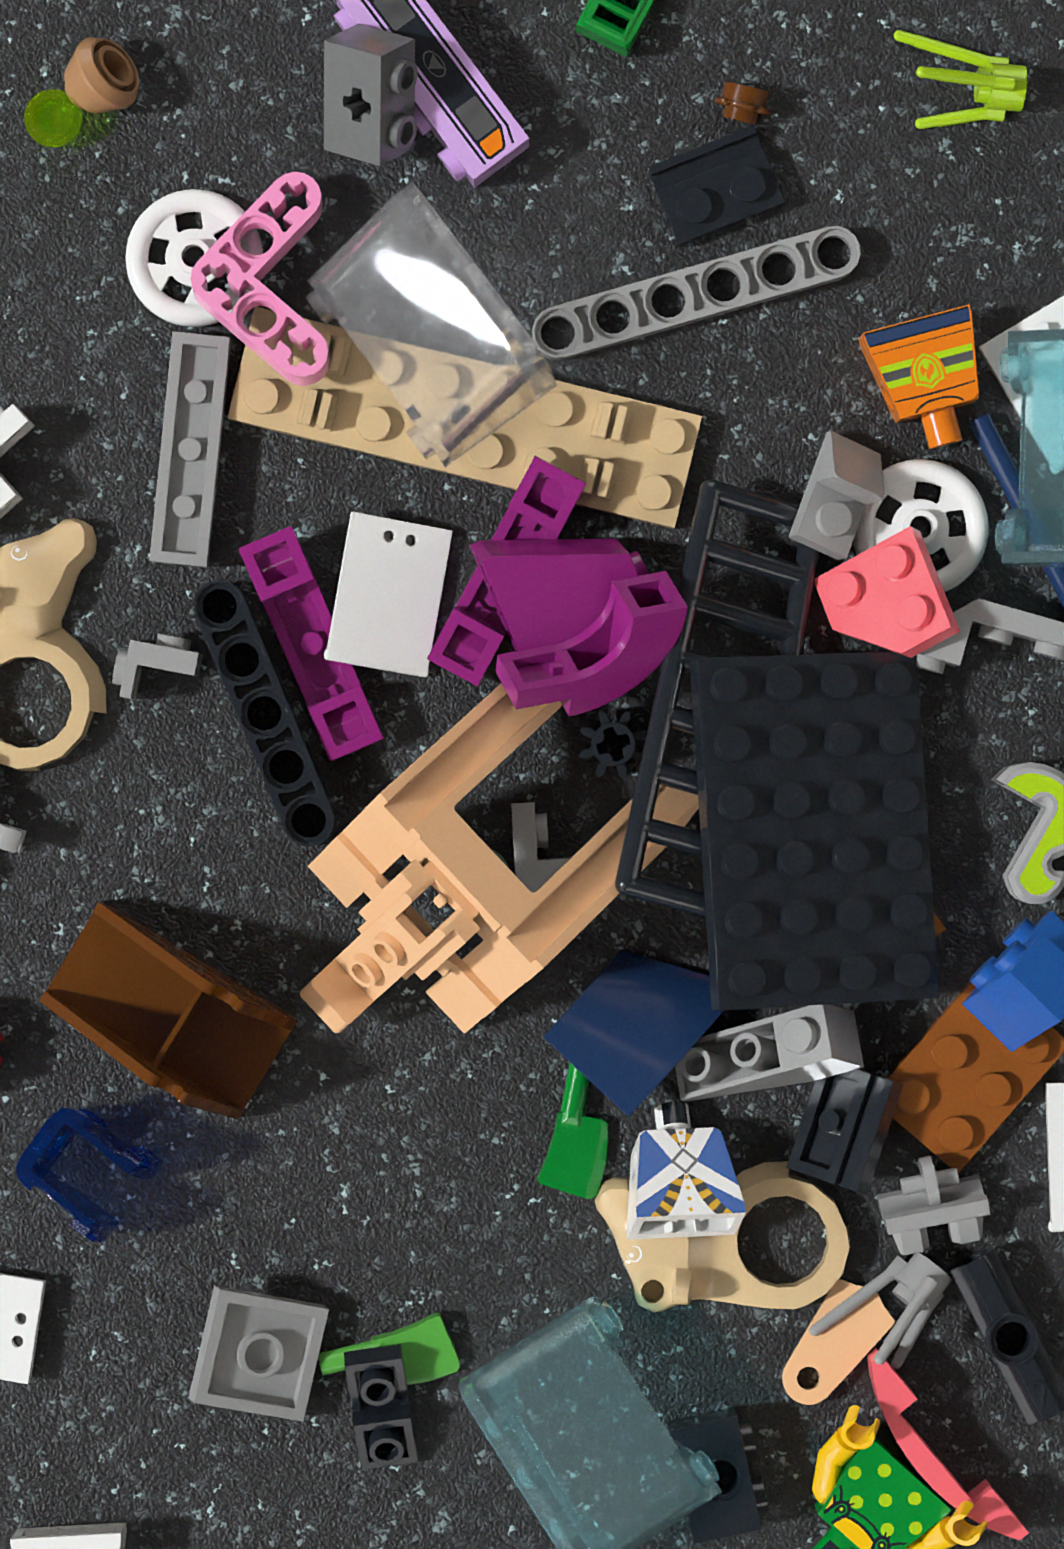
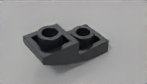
[344,1344,418,1470]

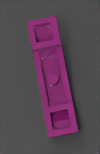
[427,455,586,686]
[238,526,383,761]

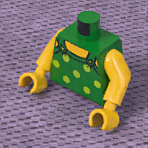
[812,1405,988,1549]

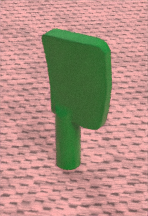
[537,1062,608,1199]

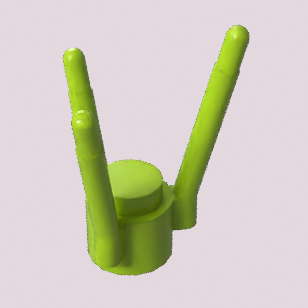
[894,30,1027,129]

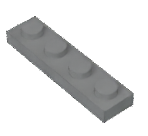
[149,331,232,568]

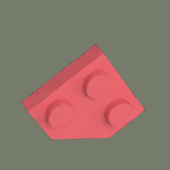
[814,526,961,658]

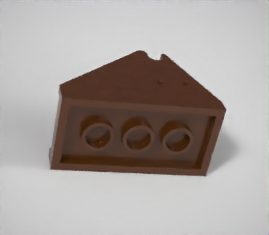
[39,901,298,1119]

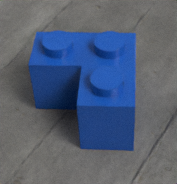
[962,911,1064,1052]

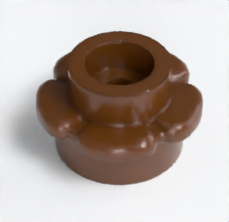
[715,81,771,125]

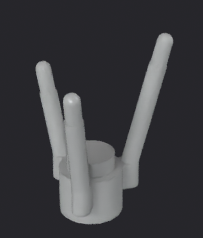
[809,1253,952,1369]

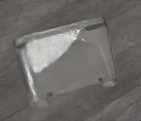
[305,182,557,468]

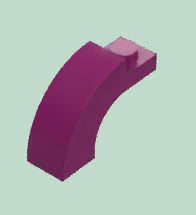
[496,571,688,716]

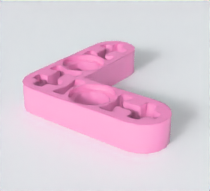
[190,172,330,386]

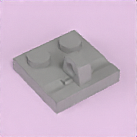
[188,1285,329,1422]

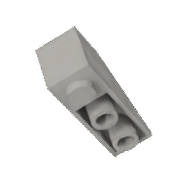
[675,1004,864,1102]

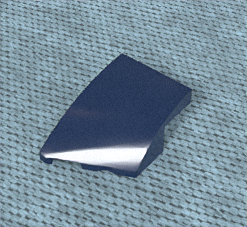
[543,949,723,1117]

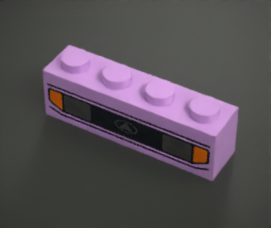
[333,0,529,188]

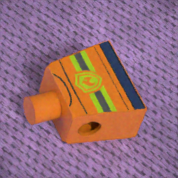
[858,305,979,449]

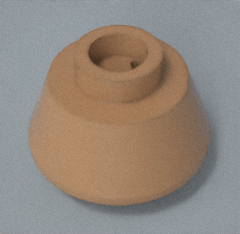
[64,37,139,114]

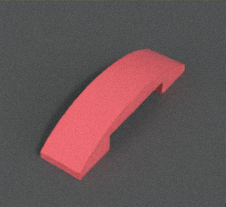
[867,1347,1029,1540]

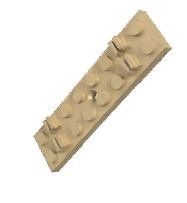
[227,307,702,529]

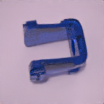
[16,1108,164,1243]

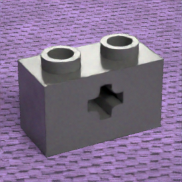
[324,23,418,166]

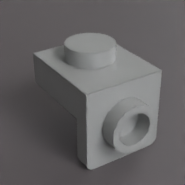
[112,634,203,700]

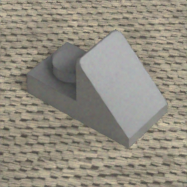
[788,431,885,560]
[511,802,571,892]

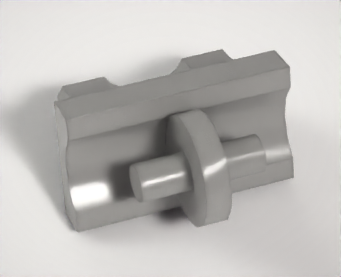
[877,1156,991,1255]

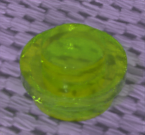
[24,89,82,148]

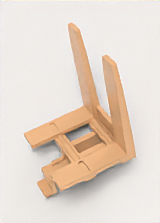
[300,683,699,1034]

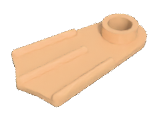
[782,1279,895,1405]

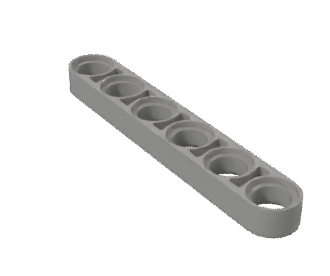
[532,226,861,361]

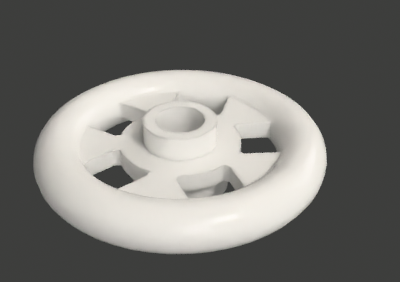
[125,189,263,327]
[853,459,989,592]

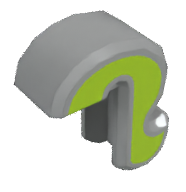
[991,762,1064,904]

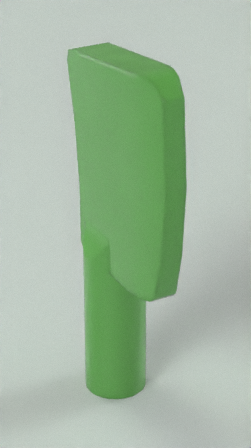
[318,1312,460,1385]

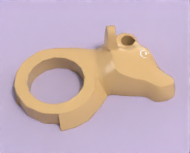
[0,518,107,771]
[595,1161,850,1312]

